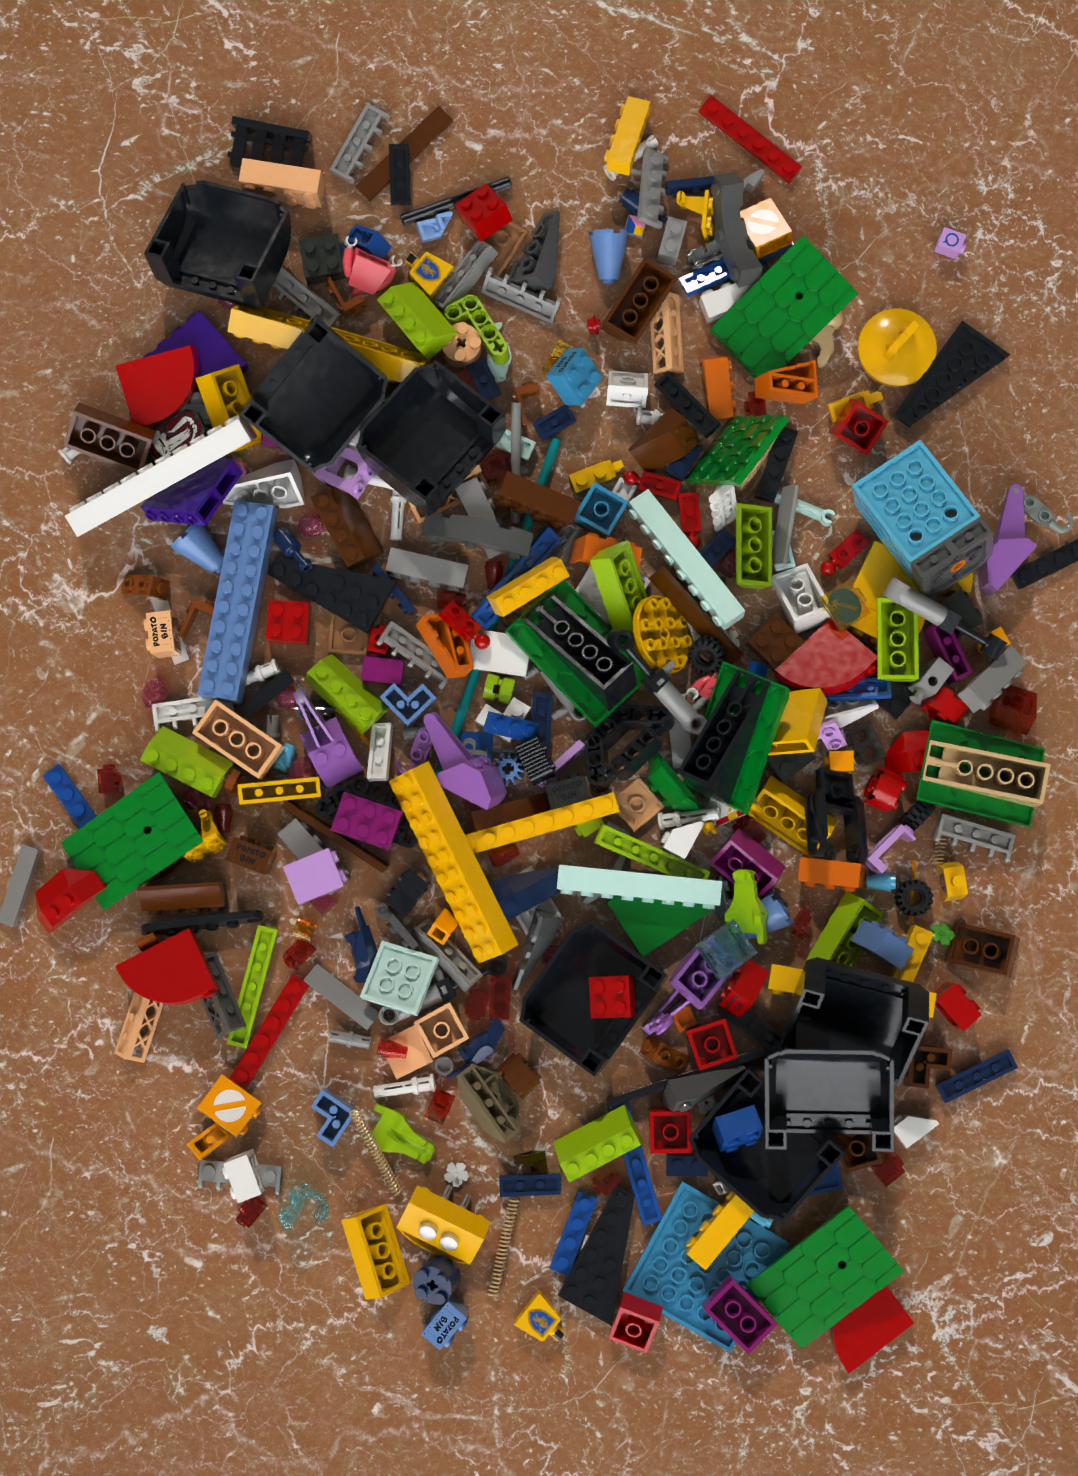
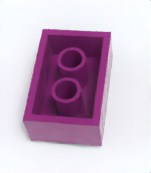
[331,792,404,851]
[709,828,786,899]
[702,1274,777,1355]

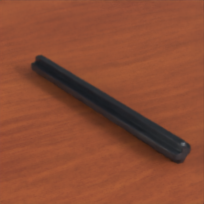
[400,176,512,226]

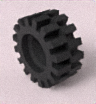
[687,635,726,675]
[899,800,937,831]
[894,880,934,916]

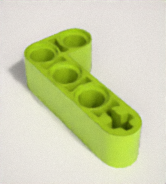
[445,295,510,365]

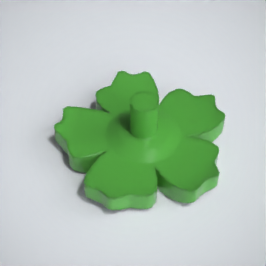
[930,923,955,946]

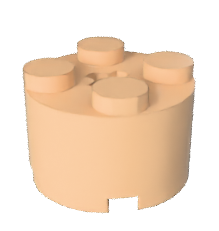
[442,322,482,368]

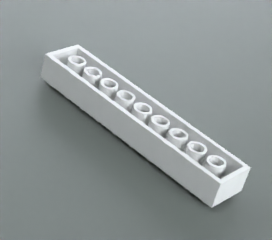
[65,415,257,537]

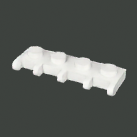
[709,485,737,533]
[152,697,235,732]

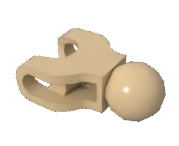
[808,311,843,369]

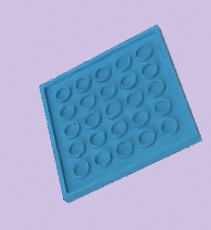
[622,1181,790,1353]

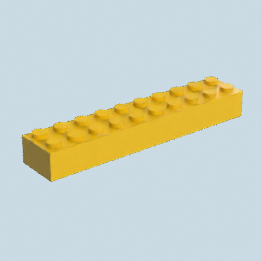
[227,305,430,383]
[389,761,519,963]

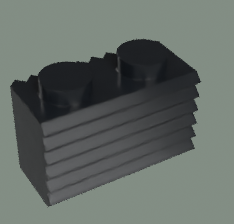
[515,736,556,786]

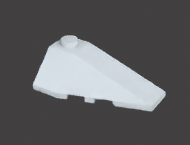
[223,459,305,509]
[818,699,879,739]

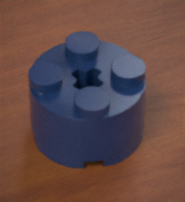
[413,1255,461,1305]

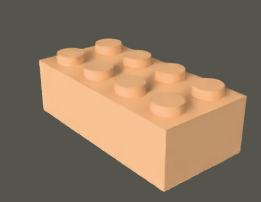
[239,158,325,209]
[192,699,285,780]

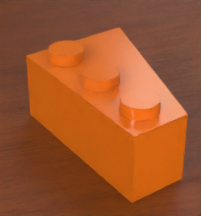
[699,355,736,419]
[754,359,818,405]
[569,533,642,570]
[416,614,474,679]
[798,857,867,892]

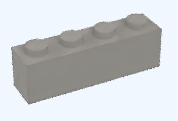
[455,477,506,561]
[385,547,469,593]
[958,645,1027,713]
[278,818,350,895]

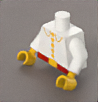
[702,796,762,836]

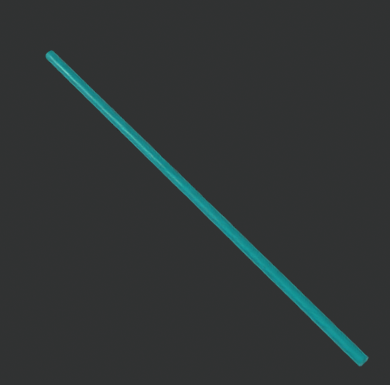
[435,438,561,777]

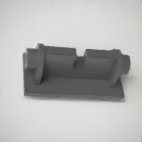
[685,239,723,269]
[295,699,337,720]
[710,876,733,918]

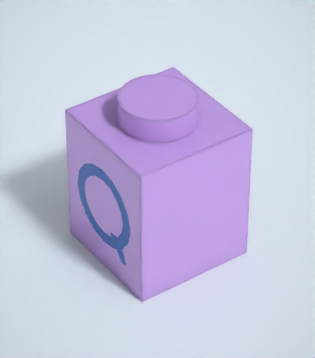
[934,227,967,259]

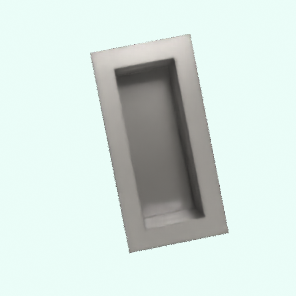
[657,216,688,266]

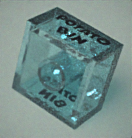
[695,919,757,979]

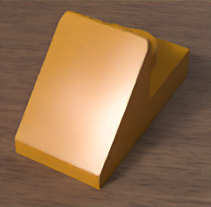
[187,1123,231,1161]

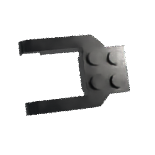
[804,768,868,864]

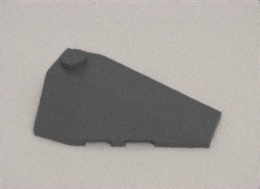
[509,210,560,292]
[511,908,562,990]
[661,1065,746,1112]

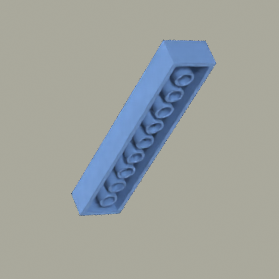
[197,500,278,704]

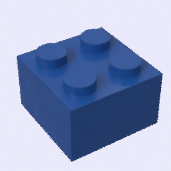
[712,1105,763,1153]

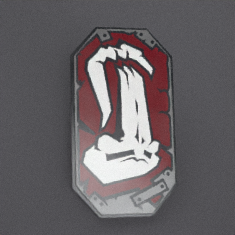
[147,409,207,465]

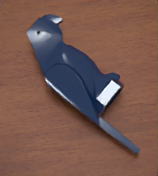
[345,906,378,983]
[447,1018,505,1079]

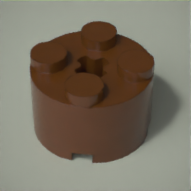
[495,1053,542,1100]

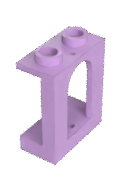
[314,447,375,500]
[864,824,916,874]

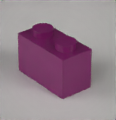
[361,653,405,687]

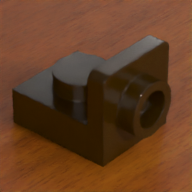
[513,1150,548,1172]

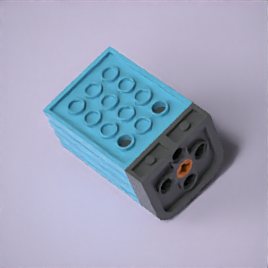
[852,440,993,598]

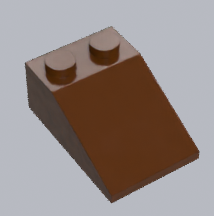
[628,408,701,472]
[947,922,1020,978]

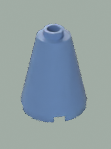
[589,229,628,285]
[170,525,224,574]
[740,889,795,940]

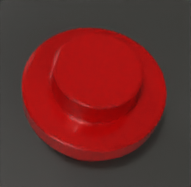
[587,315,602,335]

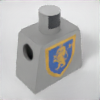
[908,657,954,704]

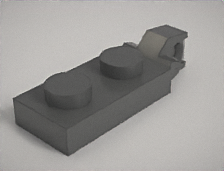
[374,902,420,950]

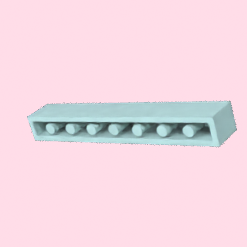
[628,489,745,630]
[557,865,722,909]

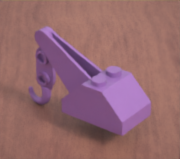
[396,712,507,810]
[642,936,738,1035]

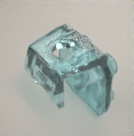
[277,1183,329,1231]

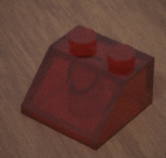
[989,685,1037,735]

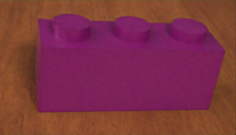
[922,625,973,685]

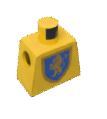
[405,252,454,301]
[936,861,968,902]
[514,1290,565,1342]

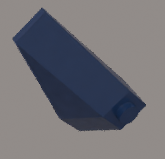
[490,865,569,921]

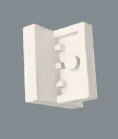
[606,371,648,408]

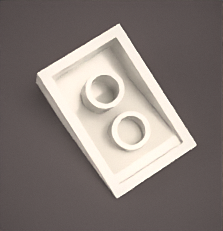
[772,563,832,634]

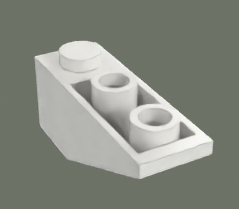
[699,283,753,324]

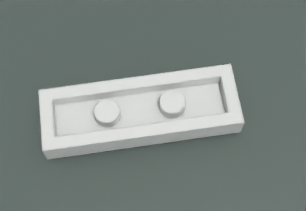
[367,723,393,782]

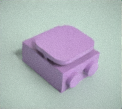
[283,848,347,905]

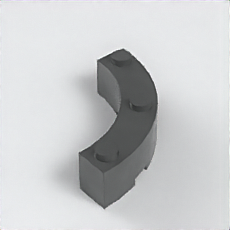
[711,172,763,288]
[421,513,534,560]

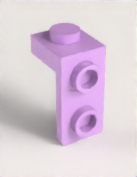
[819,720,847,751]

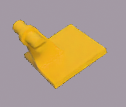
[676,190,714,243]
[183,809,227,863]

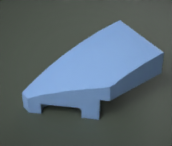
[416,211,453,243]

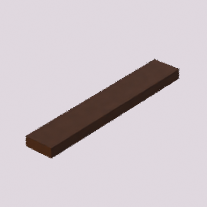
[356,106,453,201]
[648,566,744,664]
[282,800,390,873]

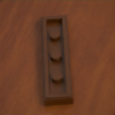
[469,792,550,832]

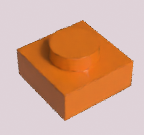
[673,1005,698,1033]

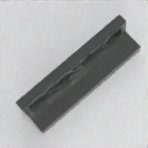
[201,952,246,1039]

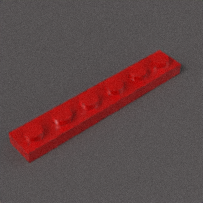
[698,95,802,184]
[229,974,310,1090]

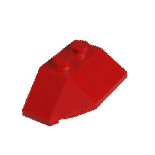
[883,729,929,774]
[35,868,107,934]

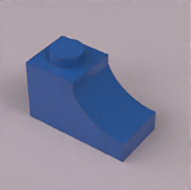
[347,224,392,259]

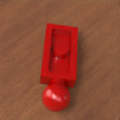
[623,470,681,502]
[677,492,702,549]
[820,528,871,576]
[438,600,490,650]

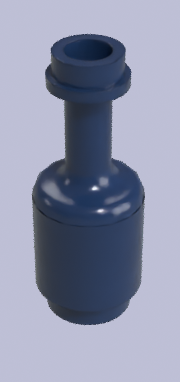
[619,188,668,229]
[273,527,313,572]

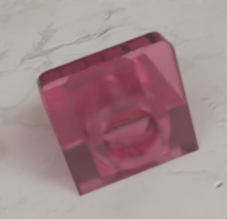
[309,894,338,916]

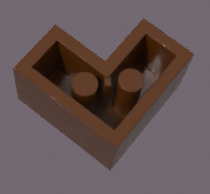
[903,1045,952,1089]

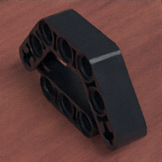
[584,704,674,793]
[316,777,418,848]

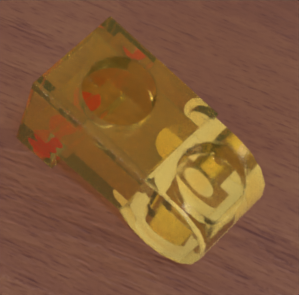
[542,339,574,376]

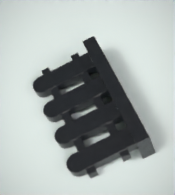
[227,116,312,168]

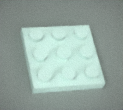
[360,941,439,1016]

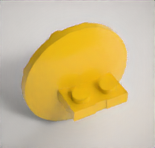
[857,309,937,387]
[629,595,692,675]

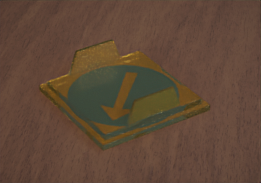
[818,580,871,632]

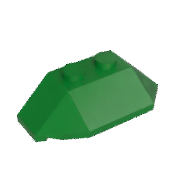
[647,752,705,811]

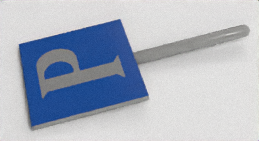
[459,731,518,760]

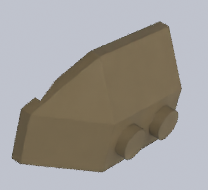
[457,1063,520,1143]

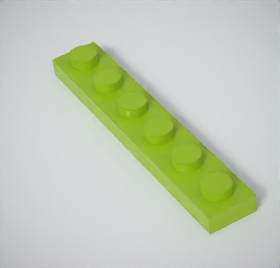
[594,824,710,880]
[227,925,279,1049]

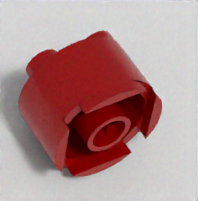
[920,686,969,726]
[862,766,907,813]

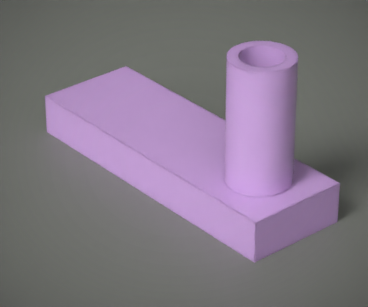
[538,739,585,789]

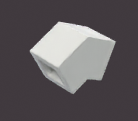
[712,1179,730,1195]

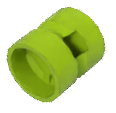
[482,673,516,705]

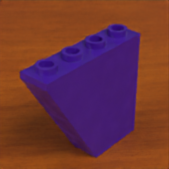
[143,311,250,387]
[140,458,243,526]

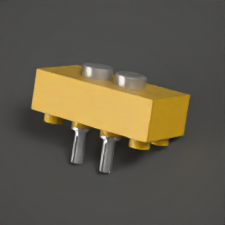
[396,1185,491,1265]

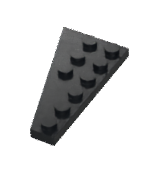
[893,321,1011,427]
[267,556,398,634]
[558,1184,635,1326]

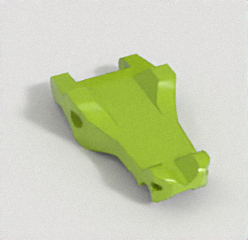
[725,869,768,944]
[358,1103,435,1164]

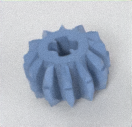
[494,752,525,787]

